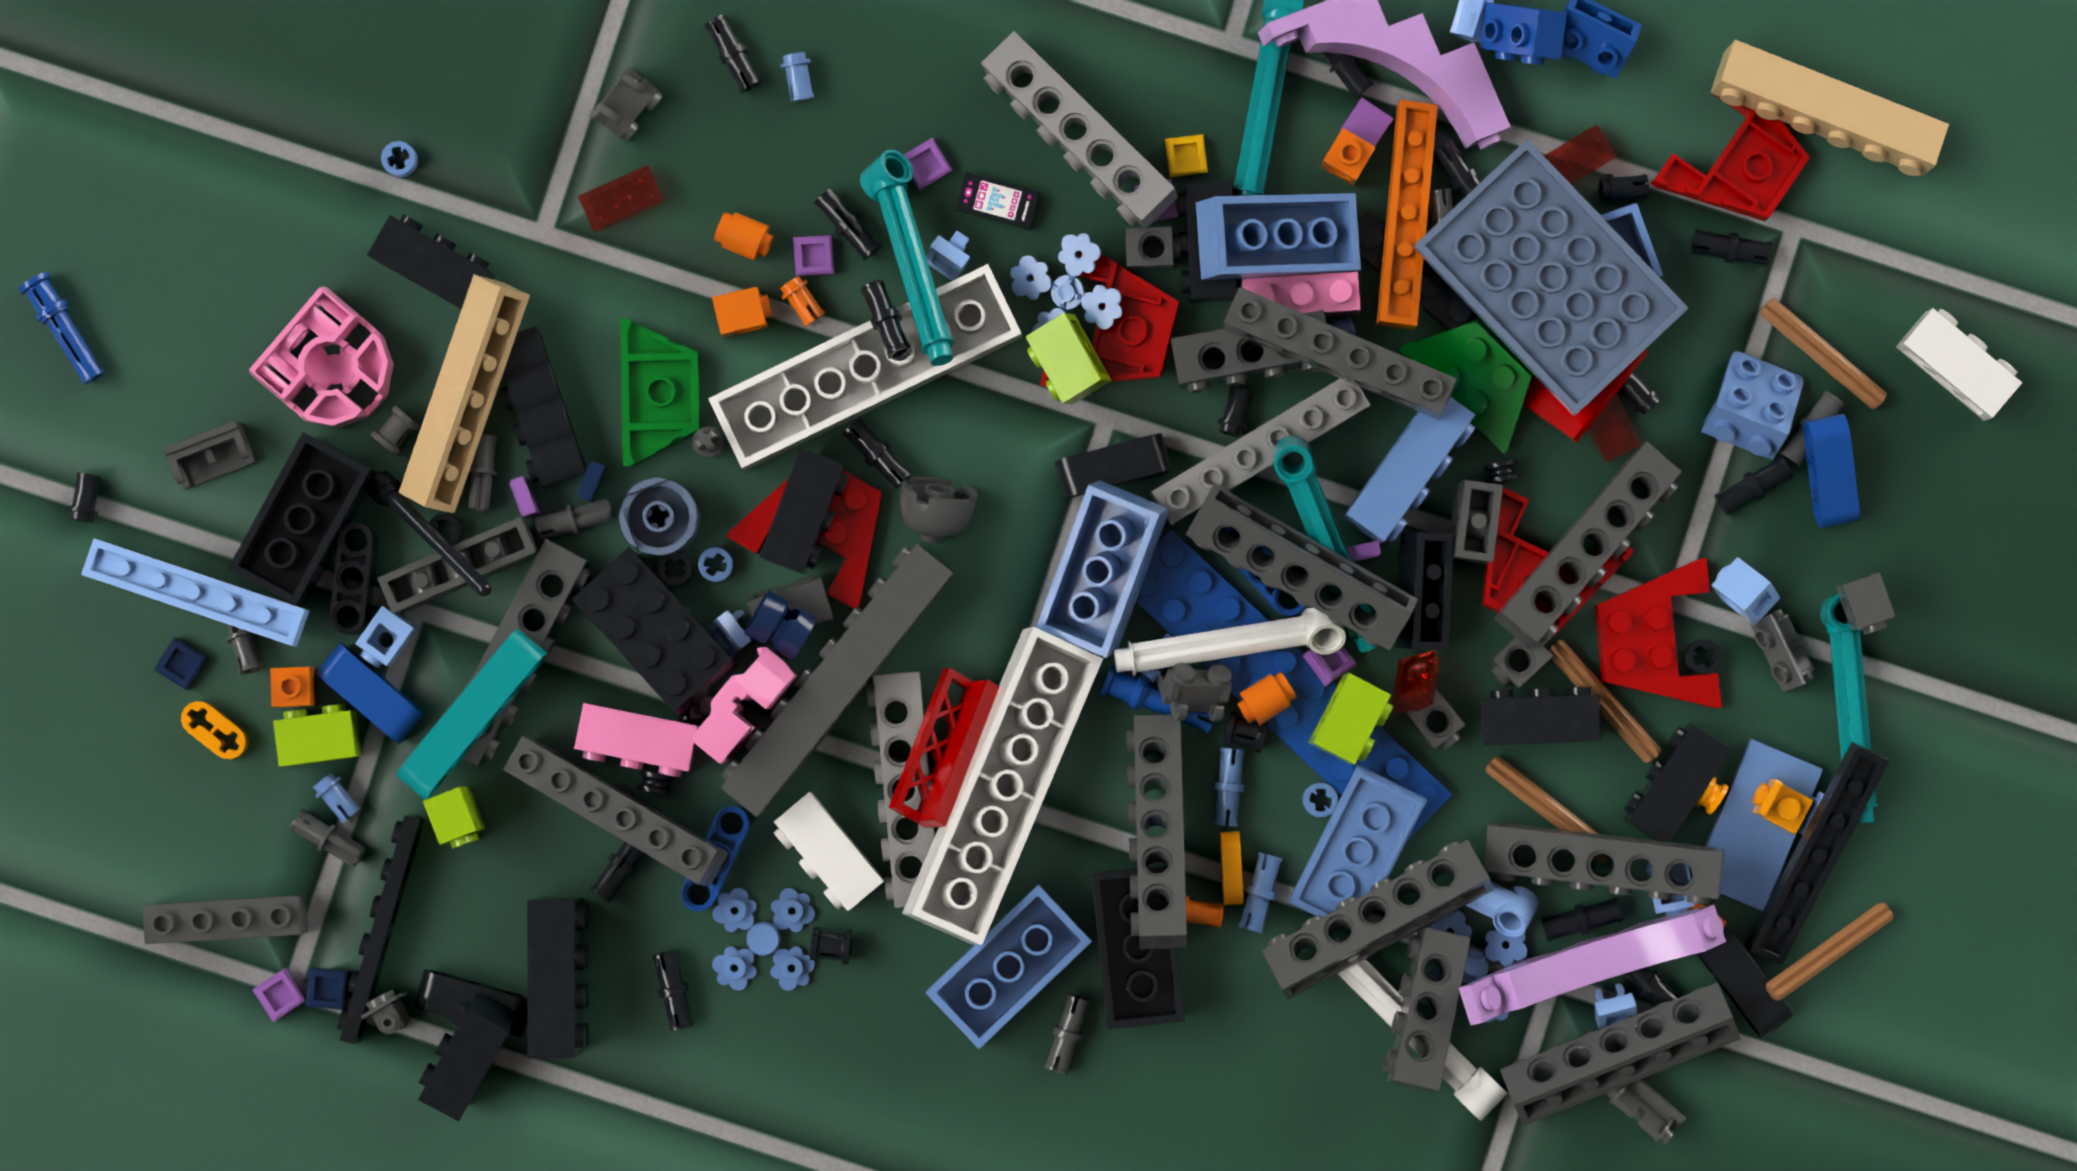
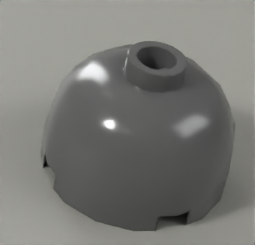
[900,476,978,543]

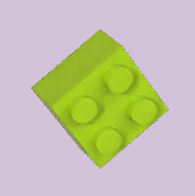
[1308,673,1393,765]

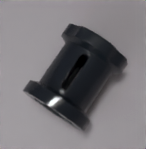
[1223,711,1268,753]
[810,927,853,965]

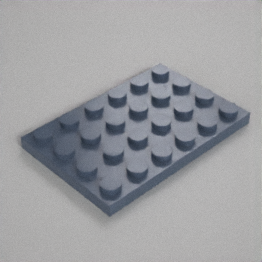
[1413,139,1688,416]

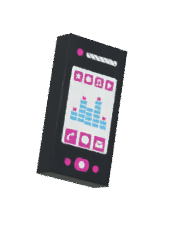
[956,172,1040,230]

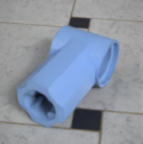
[1449,0,1494,43]
[1466,882,1539,937]

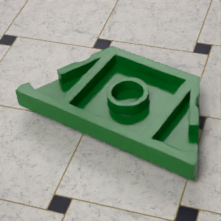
[620,318,701,467]
[1398,319,1534,454]

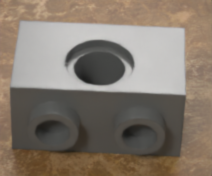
[1450,480,1503,565]

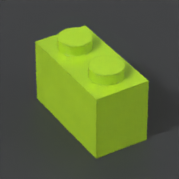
[1025,313,1112,404]
[273,704,362,767]
[423,786,486,849]

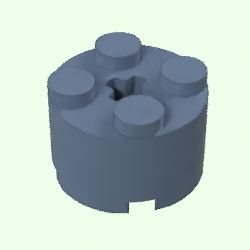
[619,478,700,557]

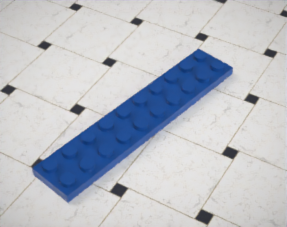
[1136,529,1452,844]

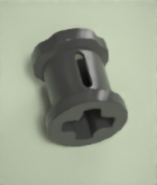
[370,405,421,456]

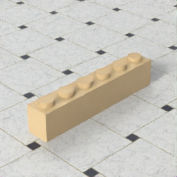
[1710,40,1949,176]
[398,274,530,514]

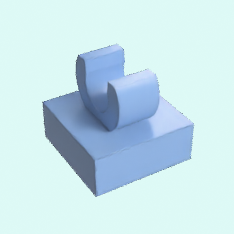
[926,231,970,281]
[706,610,751,657]
[1594,983,1637,1030]

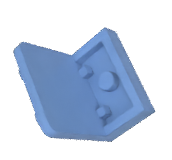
[1701,351,1804,460]

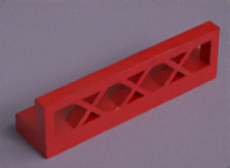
[889,668,1000,828]

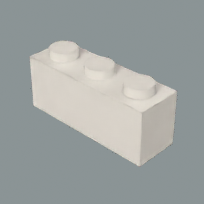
[1896,308,2022,421]
[774,792,885,911]

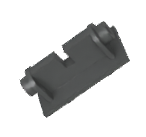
[1750,608,1815,692]
[361,990,410,1034]
[1605,1079,1686,1145]

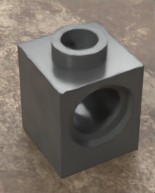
[1125,227,1180,271]
[1835,572,1896,634]
[1489,637,1553,688]
[1403,689,1465,750]

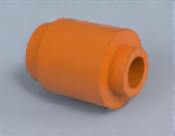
[714,212,774,261]
[1237,672,1297,726]

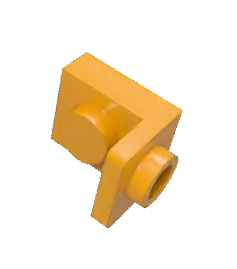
[1751,778,1814,835]

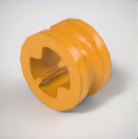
[1695,777,1729,815]

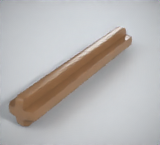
[1760,298,1887,409]
[1547,639,1661,763]
[1485,756,1611,863]
[1766,903,1894,1001]

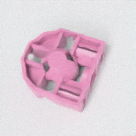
[249,286,394,428]
[690,647,797,764]

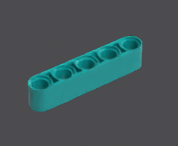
[395,629,548,800]

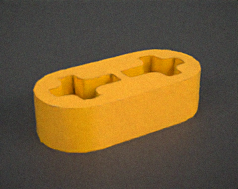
[181,701,249,759]
[1220,831,1243,905]

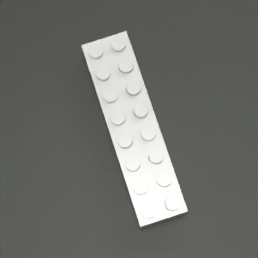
[708,264,1022,471]
[902,627,1103,945]

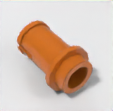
[780,275,825,327]
[1186,896,1223,928]

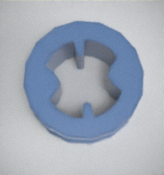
[381,141,418,178]
[698,547,734,583]
[1302,783,1338,817]

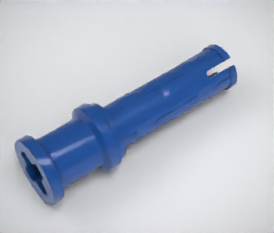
[18,271,105,385]
[1098,663,1212,734]

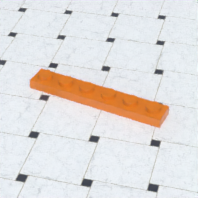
[1376,99,1438,330]

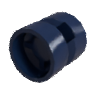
[744,590,816,661]

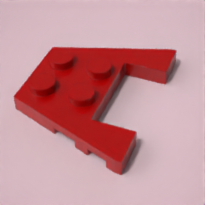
[1651,94,1810,221]
[1040,251,1181,388]
[726,471,882,609]
[1482,487,1634,639]
[1594,558,1722,708]

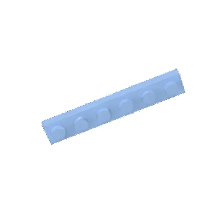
[81,538,309,647]

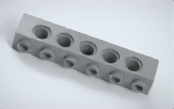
[981,31,1178,230]
[1150,379,1370,527]
[867,671,936,908]

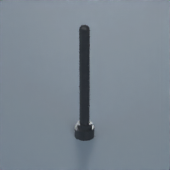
[367,471,492,597]

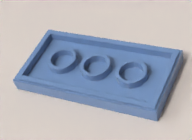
[1705,739,1823,911]
[1288,764,1427,933]

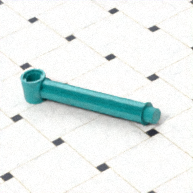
[1232,0,1304,196]
[860,149,955,366]
[1273,435,1376,652]
[1820,594,1878,823]

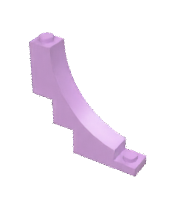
[1258,0,1511,150]
[1459,905,1726,1025]

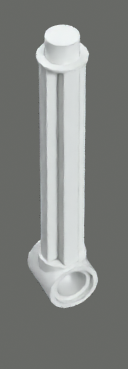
[1113,607,1346,676]
[1333,937,1508,1121]

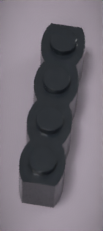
[501,326,587,488]

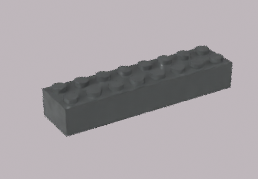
[720,544,955,817]

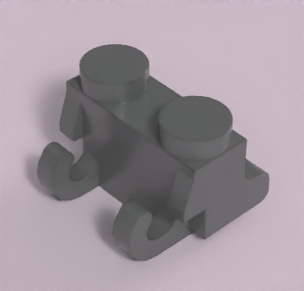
[589,67,662,142]
[1157,663,1232,722]

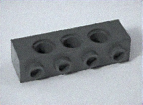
[1171,310,1326,393]
[377,517,539,615]
[143,894,308,944]
[1383,927,1471,1093]

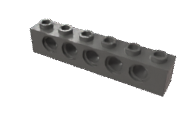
[1223,287,1457,421]
[1493,441,1682,649]
[1185,483,1418,651]
[463,539,592,766]
[1126,714,1187,949]
[503,736,729,887]
[1484,822,1725,904]
[1261,840,1493,1000]
[1500,983,1741,1126]

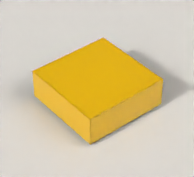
[1165,134,1208,179]

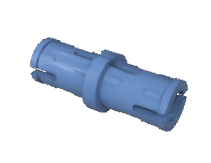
[1213,748,1245,827]
[1238,852,1283,933]

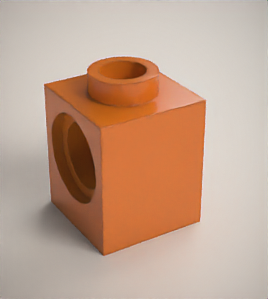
[1320,128,1376,186]
[712,286,773,338]
[270,667,318,707]

